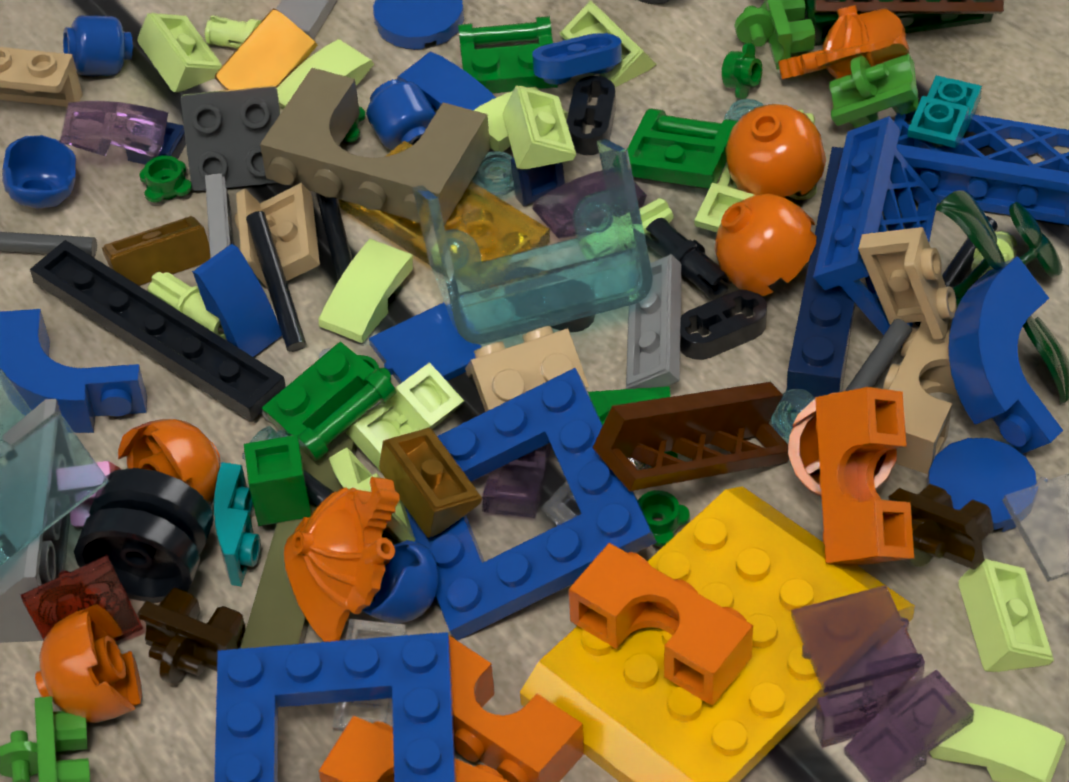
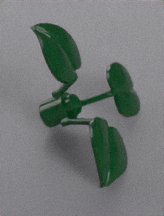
[936,190,1069,405]

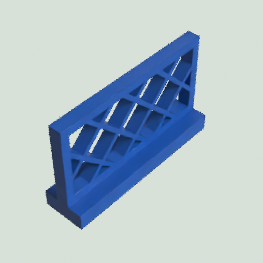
[890,111,1069,225]
[813,116,938,348]

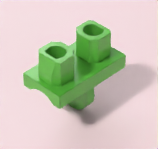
[734,0,815,69]
[829,53,919,128]
[0,696,90,782]

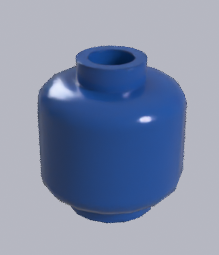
[63,16,133,76]
[366,79,436,151]

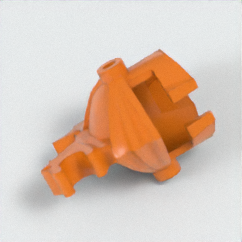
[778,5,909,79]
[284,477,400,642]

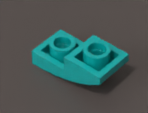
[907,75,982,148]
[214,462,260,587]

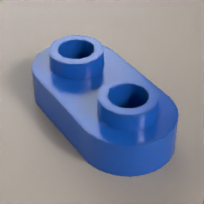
[532,33,622,85]

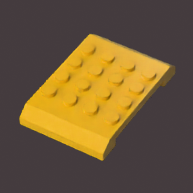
[520,486,915,782]

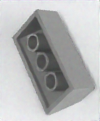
[0,399,76,643]

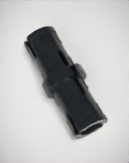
[642,217,732,300]

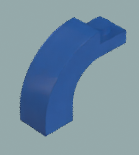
[949,256,1064,454]
[0,309,147,433]

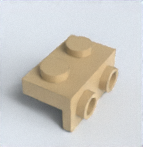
[0,47,82,108]
[235,183,320,287]
[858,227,957,339]
[465,326,589,412]

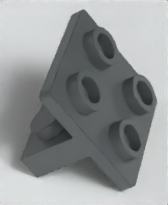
[180,85,280,191]

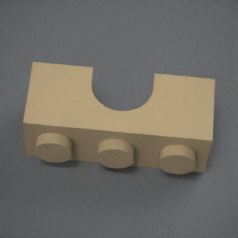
[883,318,959,474]

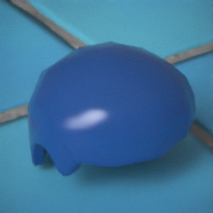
[2,135,76,209]
[362,540,438,624]

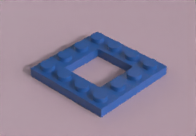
[404,368,657,641]
[214,632,456,782]

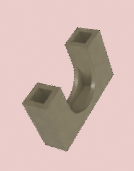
[260,68,490,228]

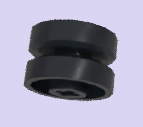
[73,468,214,603]

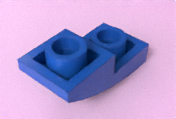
[397,51,496,110]
[192,244,282,357]

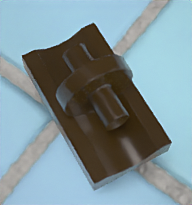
[888,484,994,570]
[137,588,246,684]

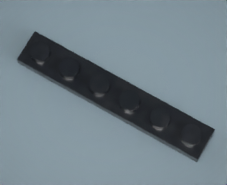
[30,240,286,422]

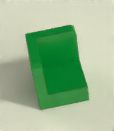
[244,435,311,526]

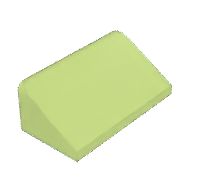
[559,0,656,87]
[138,13,223,93]
[503,86,576,169]
[959,559,1054,672]

